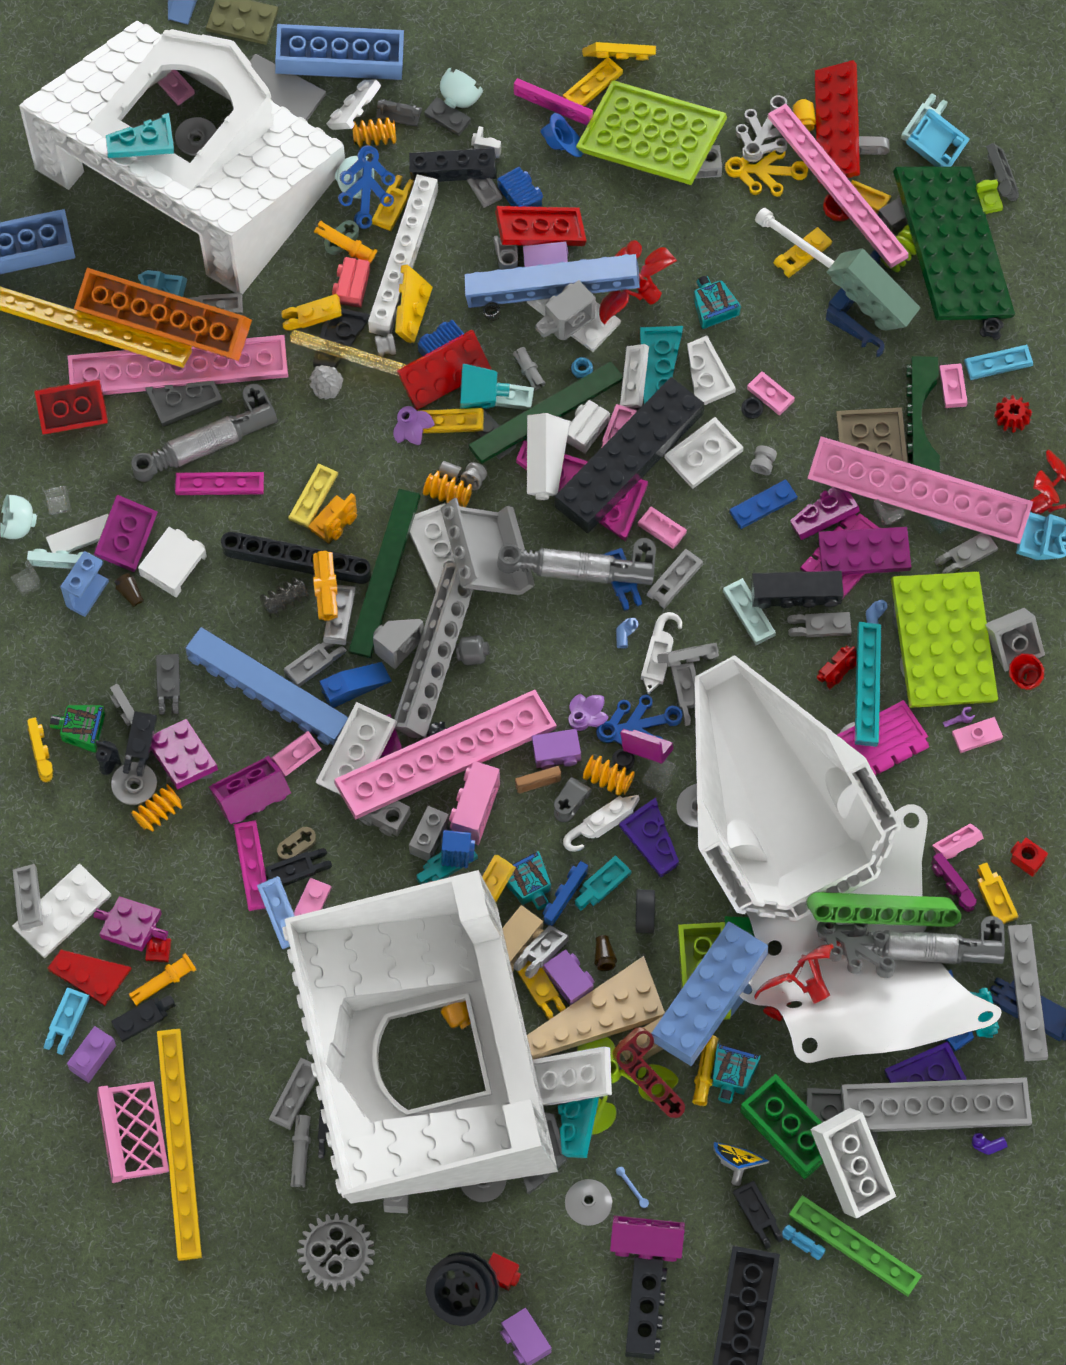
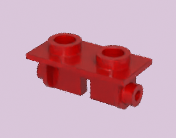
[816,646,857,690]

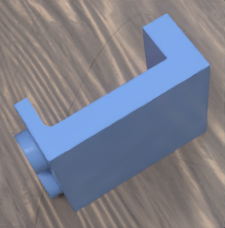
[60,551,109,617]

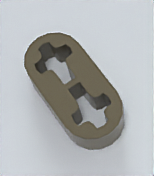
[277,827,316,861]

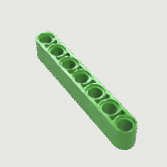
[806,892,961,927]

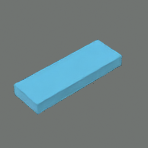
[964,345,1033,380]

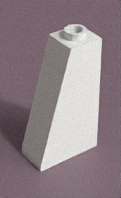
[527,413,569,500]

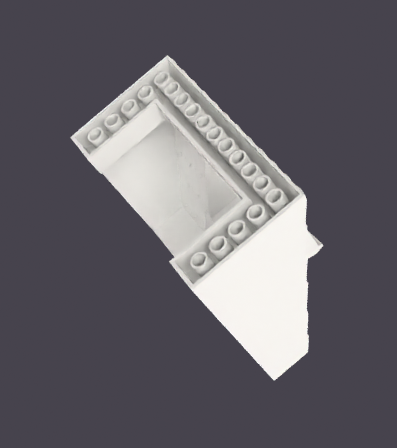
[19,21,345,294]
[282,870,558,1203]

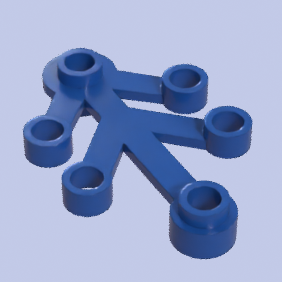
[338,145,395,229]
[596,695,682,755]

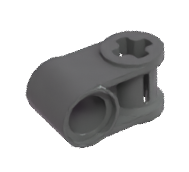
[554,777,592,822]

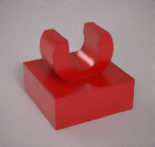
[145,937,171,963]

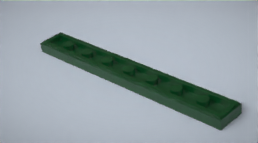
[469,362,623,464]
[349,489,421,658]

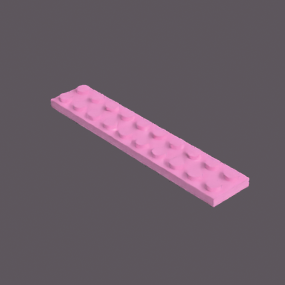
[68,335,288,395]
[808,436,1033,544]
[334,690,557,820]

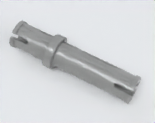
[290,1115,311,1187]

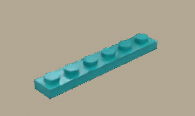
[855,622,881,747]

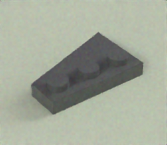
[145,381,223,427]

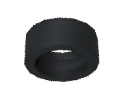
[636,889,655,933]

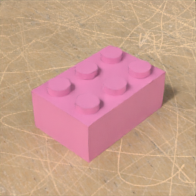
[449,761,500,845]

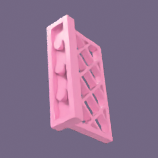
[97,1081,169,1183]

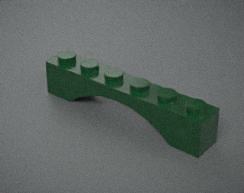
[906,356,940,473]

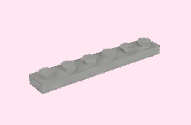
[1007,924,1048,1062]

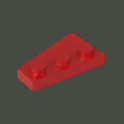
[48,950,131,1006]

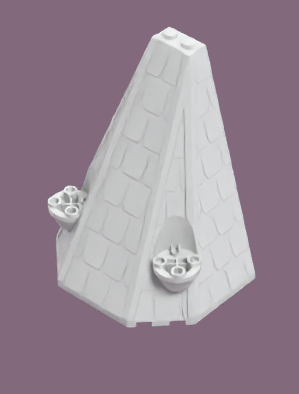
[695,655,902,921]

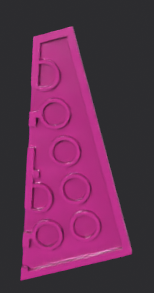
[516,441,648,542]

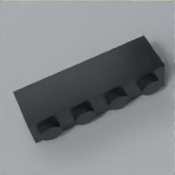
[750,571,844,609]

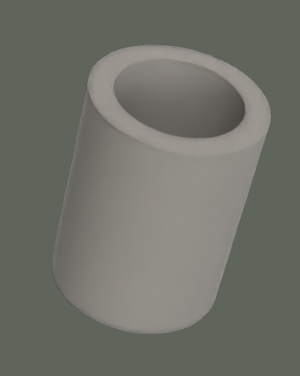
[439,461,462,482]

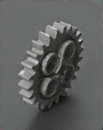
[297,1213,375,1292]

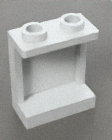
[138,527,207,597]

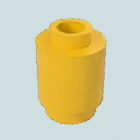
[792,99,816,132]

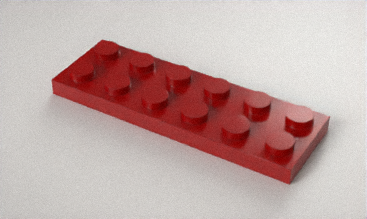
[815,60,860,184]

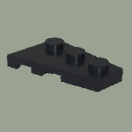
[313,309,370,368]

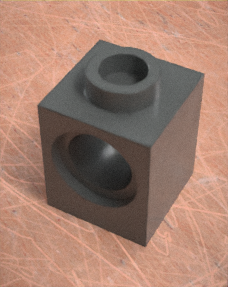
[878,197,908,233]

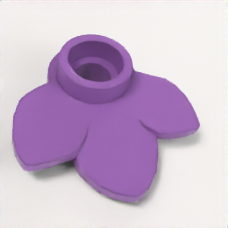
[393,406,434,445]
[568,694,608,731]

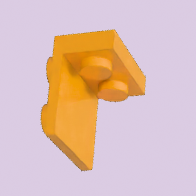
[308,493,357,544]

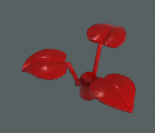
[599,240,677,325]
[1030,450,1066,515]
[754,940,841,1003]

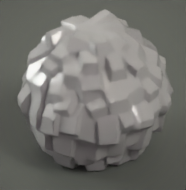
[309,365,343,400]

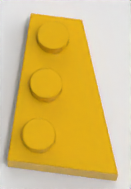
[582,42,656,61]
[395,264,433,343]

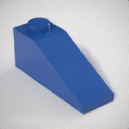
[320,662,392,708]

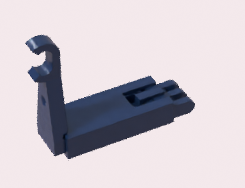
[826,250,884,358]
[990,978,1066,1041]

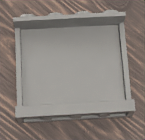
[441,498,535,595]

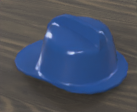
[541,113,584,157]

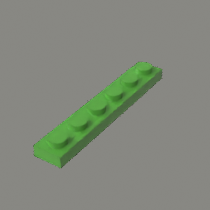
[789,1195,922,1297]

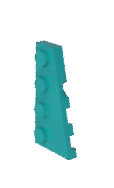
[640,326,683,404]

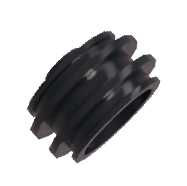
[425,1251,499,1326]

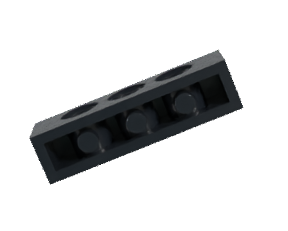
[409,148,497,182]
[625,1257,667,1359]

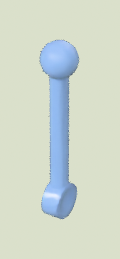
[616,1167,649,1208]

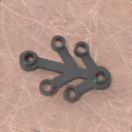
[816,922,896,978]

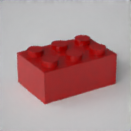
[34,379,108,435]

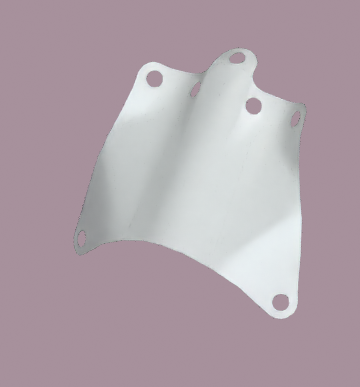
[740,804,1002,1063]

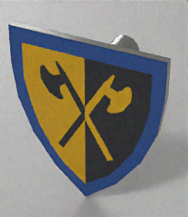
[713,1142,769,1186]

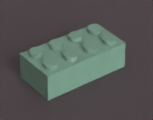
[827,248,920,331]

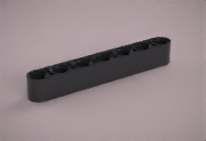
[221,532,371,584]

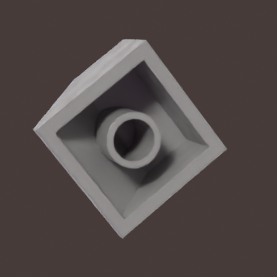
[985,608,1045,672]
[373,619,424,669]

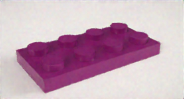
[818,527,911,575]

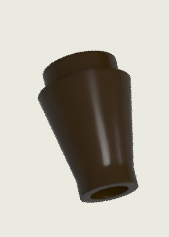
[114,573,144,607]
[594,935,617,971]

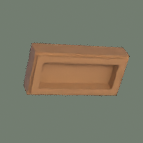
[515,766,561,793]

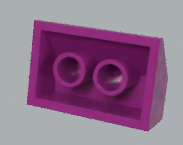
[208,756,291,824]
[610,1216,685,1262]

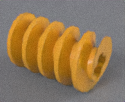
[352,118,396,148]
[423,471,472,507]
[583,754,635,796]
[131,784,183,832]

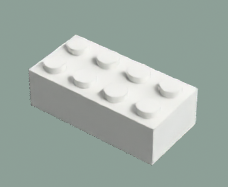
[810,1108,896,1218]

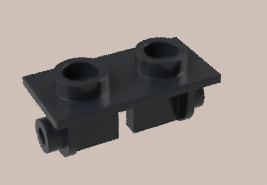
[96,740,122,775]

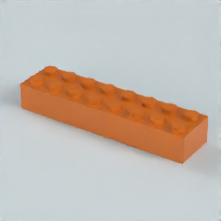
[74,268,252,361]

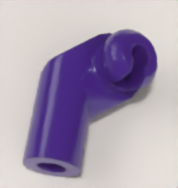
[972,1133,1008,1155]

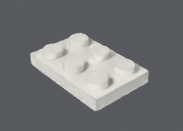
[665,417,743,489]

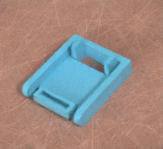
[906,109,970,167]

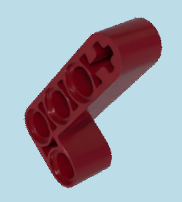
[613,1027,685,1118]

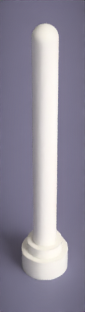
[755,208,834,268]

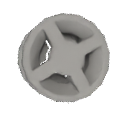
[375,333,396,357]
[460,462,487,490]

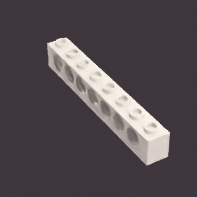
[368,174,438,336]

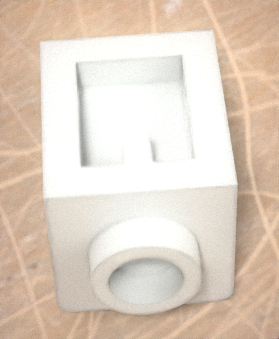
[471,126,501,158]

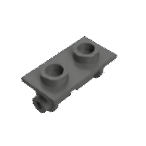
[376,99,422,127]

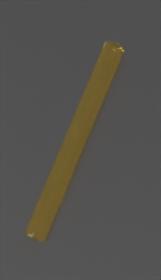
[290,330,406,376]

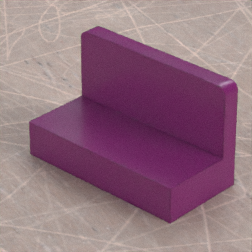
[620,729,674,763]

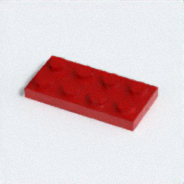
[495,206,587,246]
[397,330,491,410]

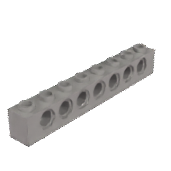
[394,562,473,738]

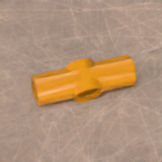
[313,551,338,621]

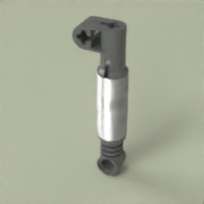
[131,384,278,482]
[497,538,656,585]
[840,916,1005,964]

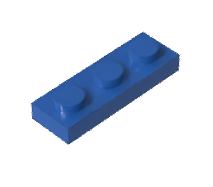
[729,479,798,529]
[543,861,588,926]

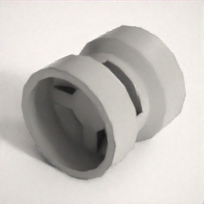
[750,445,777,475]

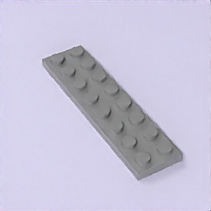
[841,1078,1032,1132]

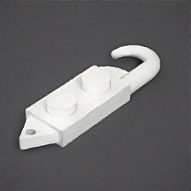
[641,612,682,694]
[563,795,640,852]

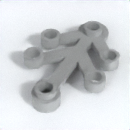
[736,95,787,162]

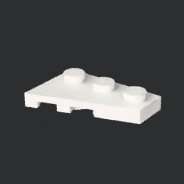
[326,79,381,130]
[687,336,736,405]

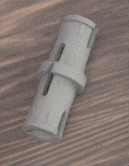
[513,347,546,391]

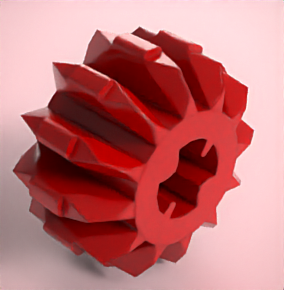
[994,395,1032,433]

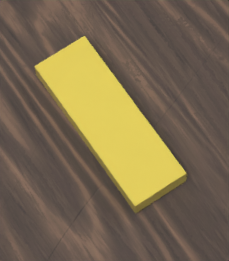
[288,464,338,528]

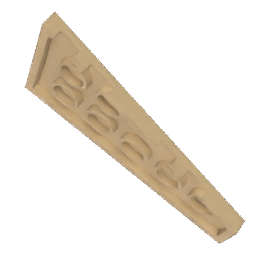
[527,956,665,1059]

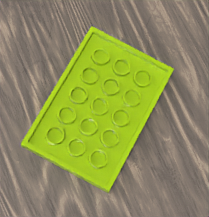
[576,80,727,185]
[891,572,998,708]

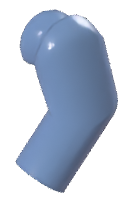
[866,600,887,624]
[616,618,639,648]

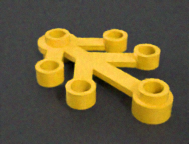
[725,150,808,197]

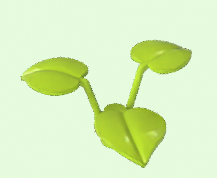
[577,1037,679,1135]

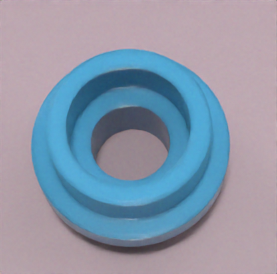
[571,357,593,379]

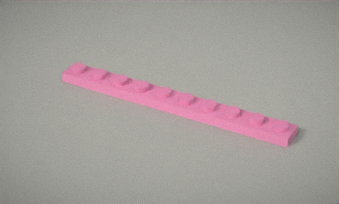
[768,104,909,268]

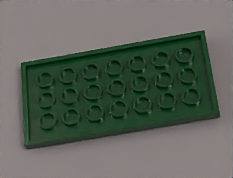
[893,166,1015,320]

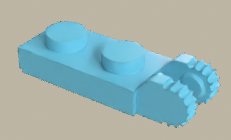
[44,988,90,1055]

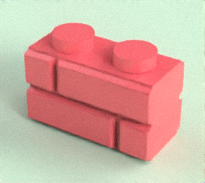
[332,257,370,308]

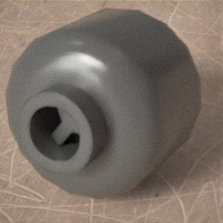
[456,635,490,666]

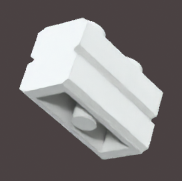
[566,400,610,453]

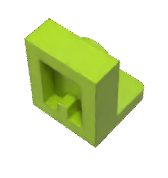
[976,180,1003,214]

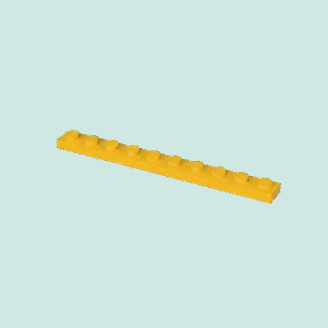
[0,287,192,368]
[157,1029,202,1261]

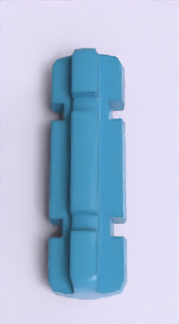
[782,1225,825,1260]

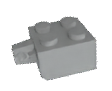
[535,280,596,340]

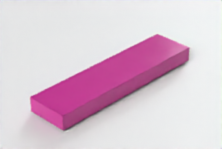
[514,78,593,126]
[175,472,264,495]
[233,820,267,911]

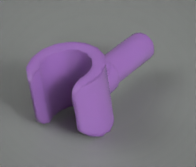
[943,707,975,727]

